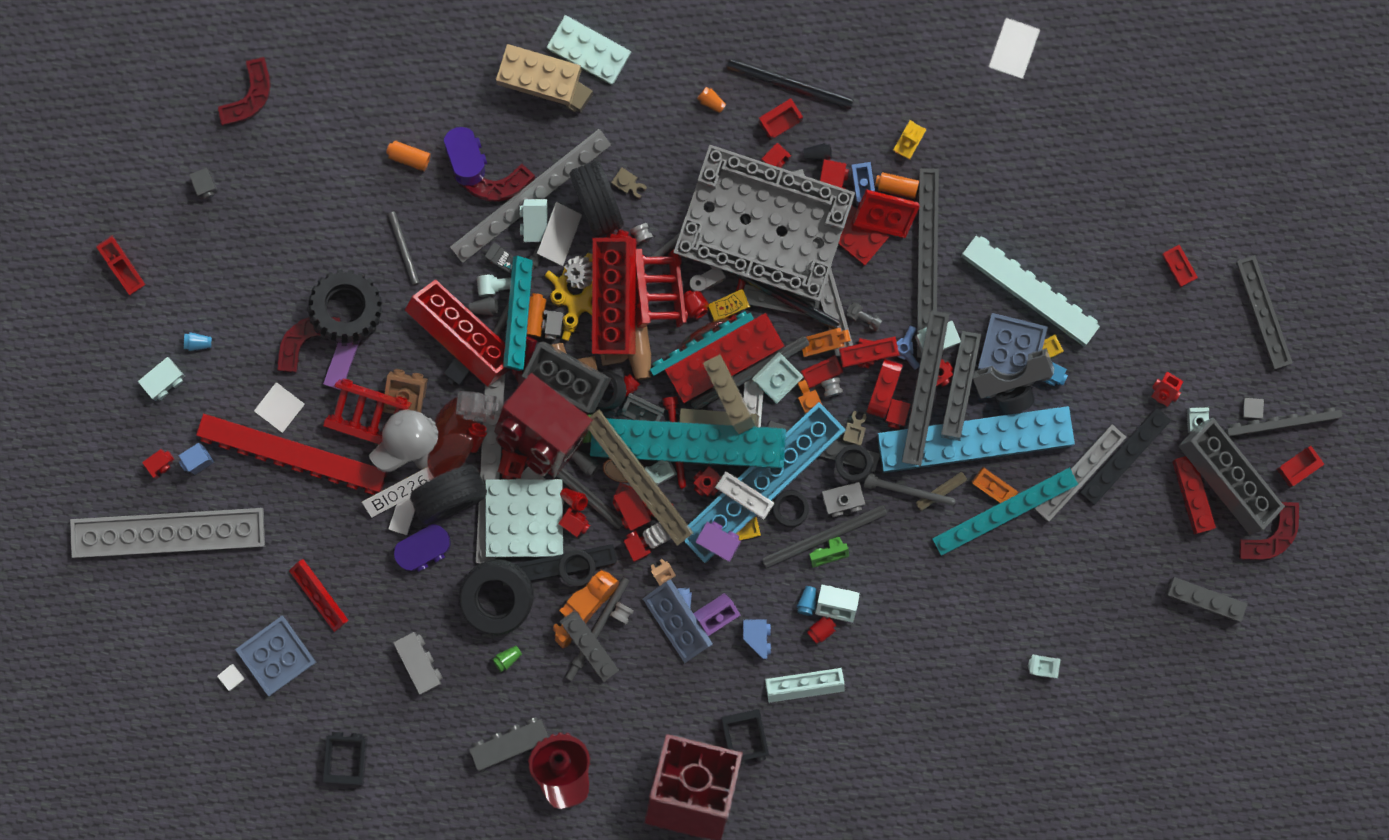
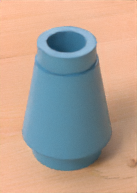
[184,332,211,351]
[797,586,816,616]

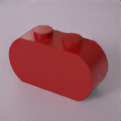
[866,359,903,419]

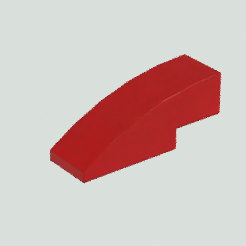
[96,235,145,295]

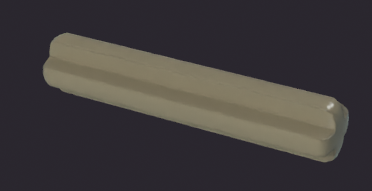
[916,472,967,511]

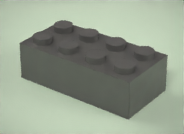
[522,342,611,413]

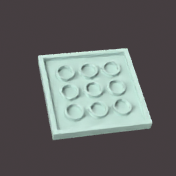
[485,479,563,557]

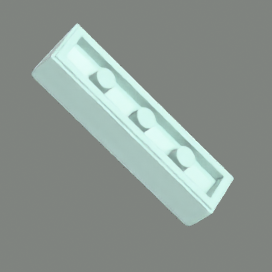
[765,668,845,703]

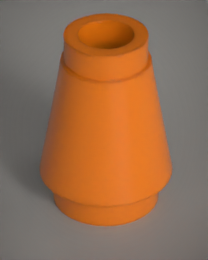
[697,87,726,113]

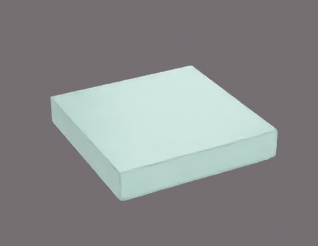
[752,352,803,404]

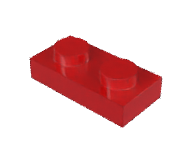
[1162,245,1198,288]

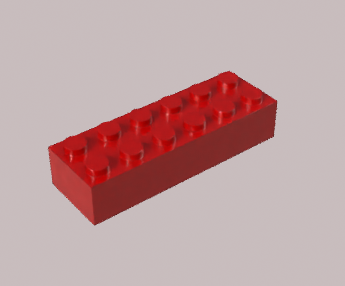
[592,238,636,354]
[405,279,510,387]
[665,313,785,403]

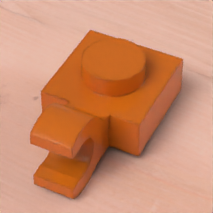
[797,380,822,415]

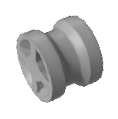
[630,223,653,245]
[821,378,843,398]
[610,602,634,624]

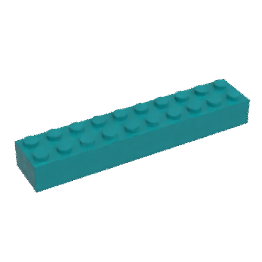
[590,418,786,468]

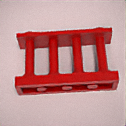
[636,248,688,328]
[323,378,412,444]

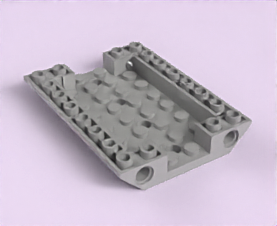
[673,145,855,302]

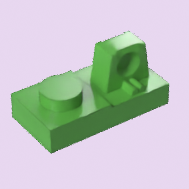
[809,537,849,568]

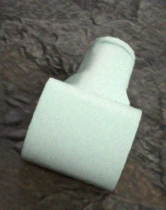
[477,275,511,297]

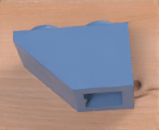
[743,620,771,659]

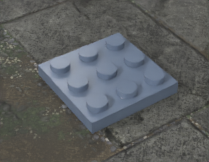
[978,313,1048,383]
[235,615,317,697]

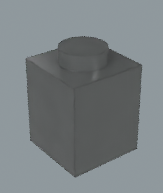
[189,168,218,199]

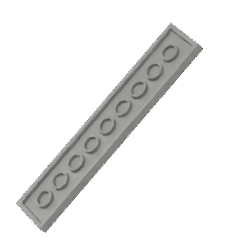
[70,508,265,558]

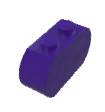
[444,127,487,186]
[394,524,451,572]

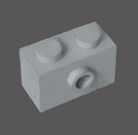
[821,482,865,518]

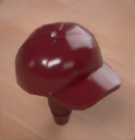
[529,732,590,809]

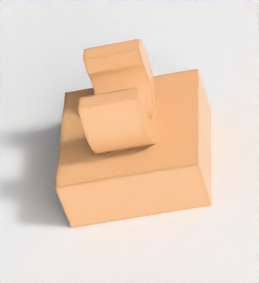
[651,559,676,585]

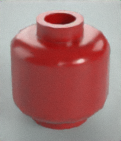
[683,290,709,319]

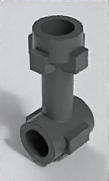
[846,302,882,330]

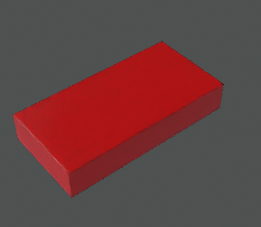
[801,355,843,389]

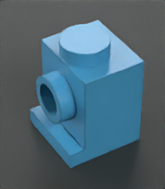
[1044,362,1068,386]

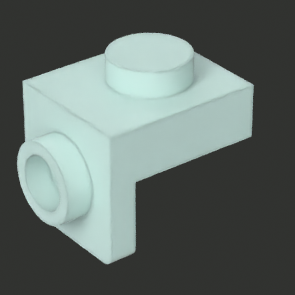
[644,461,677,485]
[1028,655,1060,678]

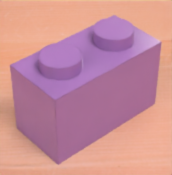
[696,521,741,562]
[693,593,740,636]

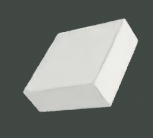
[217,664,245,691]

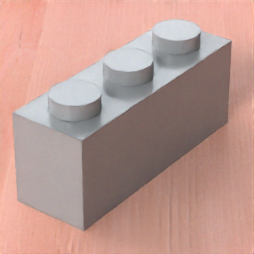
[394,632,443,695]

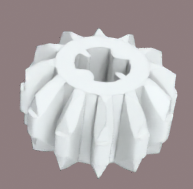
[563,256,592,289]
[643,522,671,548]

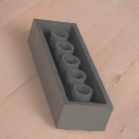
[1178,418,1285,535]

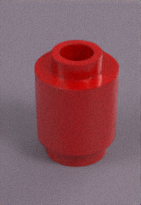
[807,616,836,644]

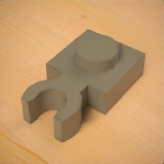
[611,167,647,199]
[842,411,866,446]

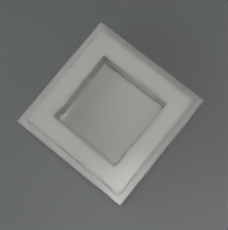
[1243,398,1264,419]

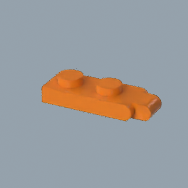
[802,328,851,357]
[972,467,1018,503]

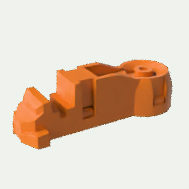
[553,570,619,648]

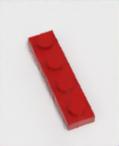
[289,559,349,632]

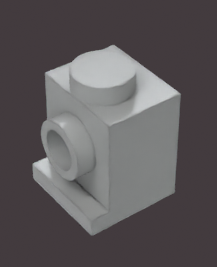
[542,310,564,340]

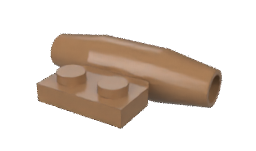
[601,325,651,380]

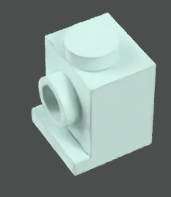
[1187,407,1209,433]

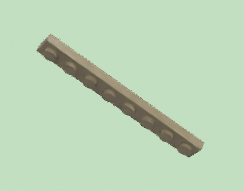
[589,410,693,545]

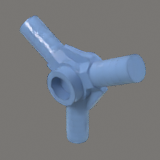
[897,326,920,370]

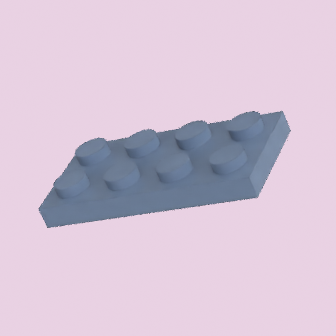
[643,579,713,663]

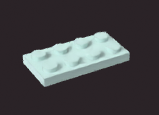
[547,15,631,85]

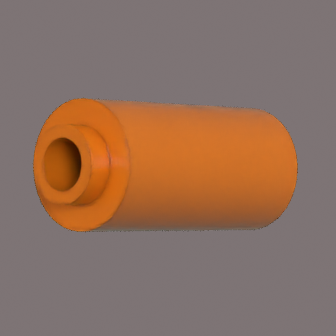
[386,141,431,171]
[875,172,919,199]
[527,293,546,338]

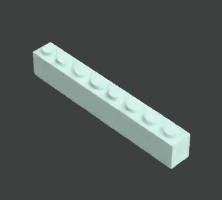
[961,236,1100,347]

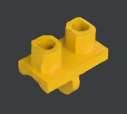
[893,121,926,160]

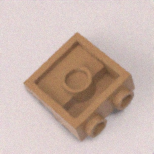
[383,369,428,414]

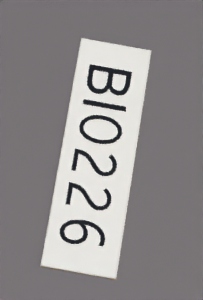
[362,467,435,518]

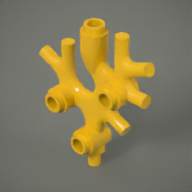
[545,253,593,341]

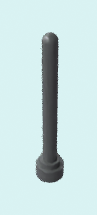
[864,473,956,506]

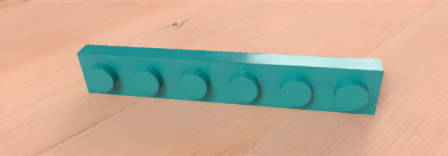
[503,256,533,371]
[650,311,754,376]

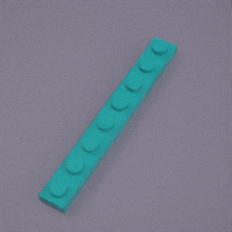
[932,467,1079,556]

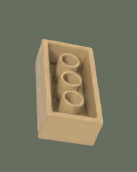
[496,44,581,106]

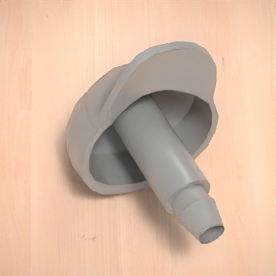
[369,410,438,477]

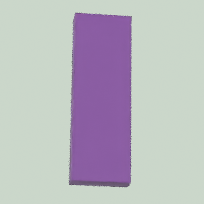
[323,340,360,391]

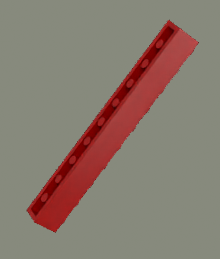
[196,414,388,495]

